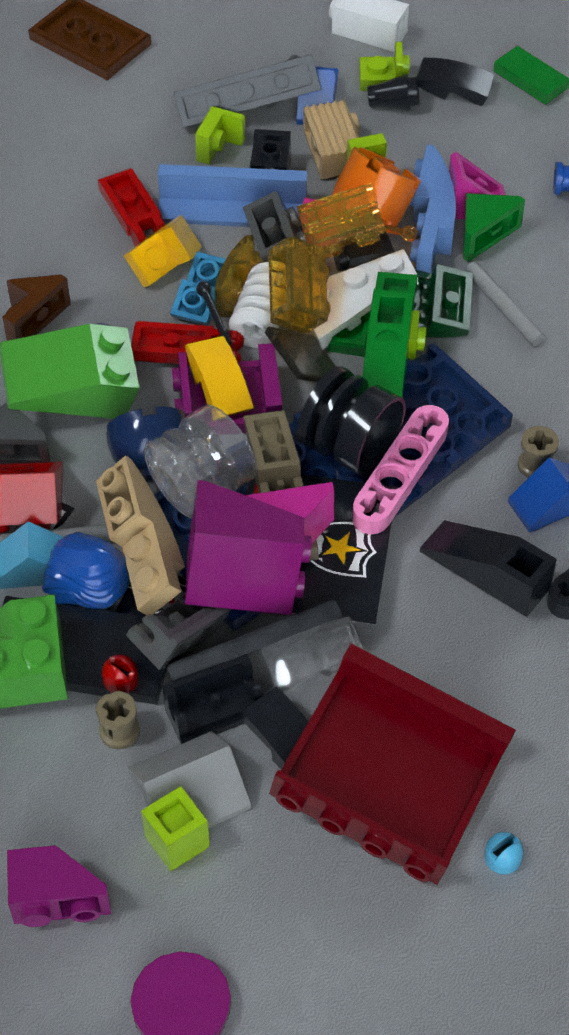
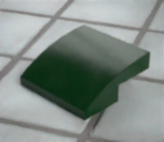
[414,264,473,338]

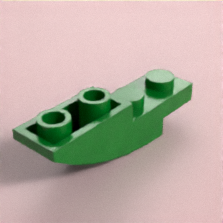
[362,272,417,398]

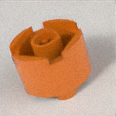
[332,147,421,230]

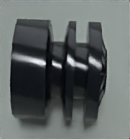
[297,366,406,477]

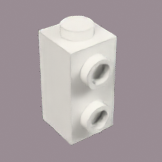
[329,0,409,52]

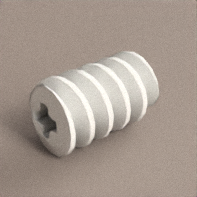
[229,262,297,349]

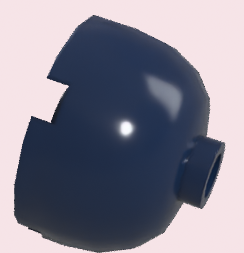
[106,406,190,482]

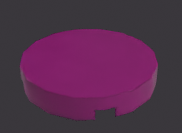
[130,951,231,1035]

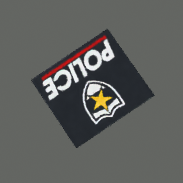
[246,468,397,624]

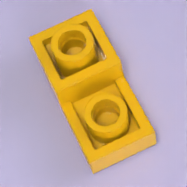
[185,336,254,420]

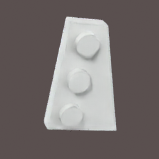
[296,249,419,350]

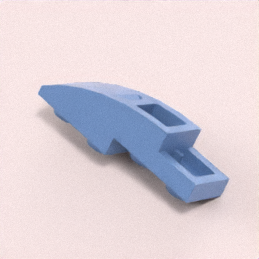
[409,145,456,274]

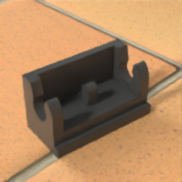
[126,595,232,670]

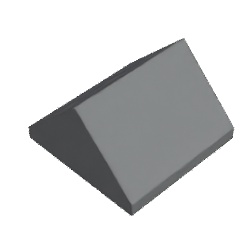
[128,731,251,828]

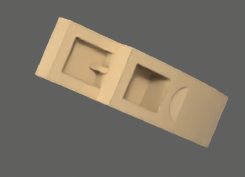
[96,455,185,615]

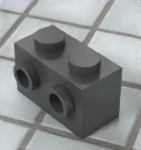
[243,190,312,277]

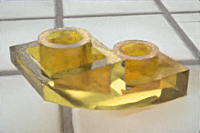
[215,235,262,317]

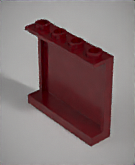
[269,643,516,885]

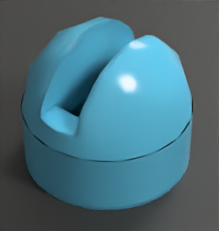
[484,831,524,874]

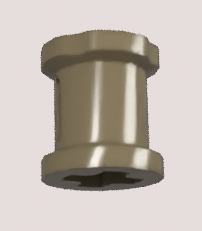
[517,426,559,478]
[95,691,140,750]

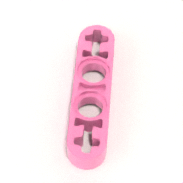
[352,405,449,534]

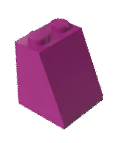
[185,480,312,615]

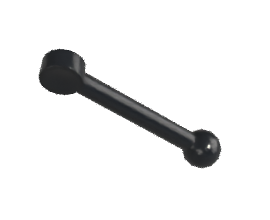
[196,281,232,346]

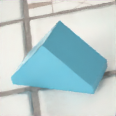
[0,522,64,589]

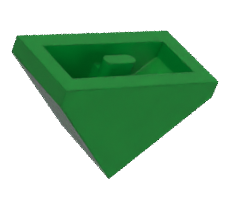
[463,193,525,262]

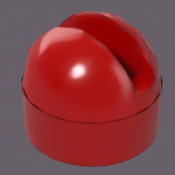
[101,654,139,693]

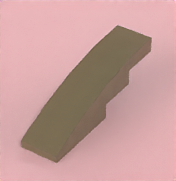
[244,410,318,561]

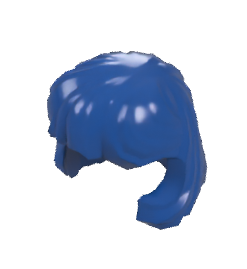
[42,532,130,610]

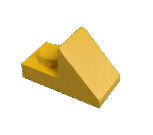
[123,215,202,288]

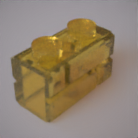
[296,182,387,259]
[268,237,331,334]

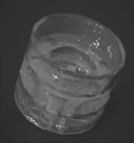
[144,405,257,518]

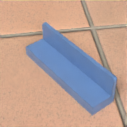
[158,164,307,229]

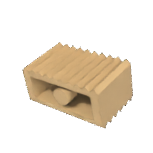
[303,100,364,179]

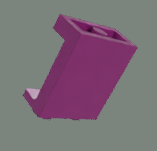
[172,343,282,438]

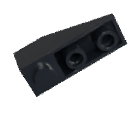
[420,520,557,617]

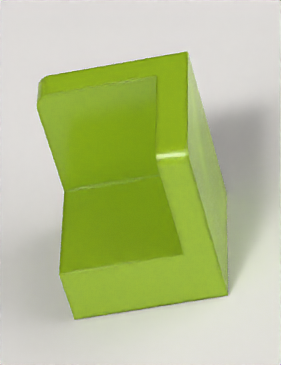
[141,786,210,872]

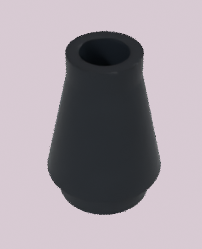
[367,74,420,110]

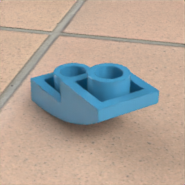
[170,252,235,326]

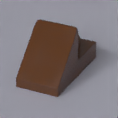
[2,274,71,341]

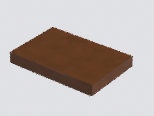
[28,0,151,80]

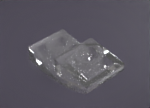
[261,617,363,692]

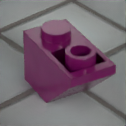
[7,845,111,927]

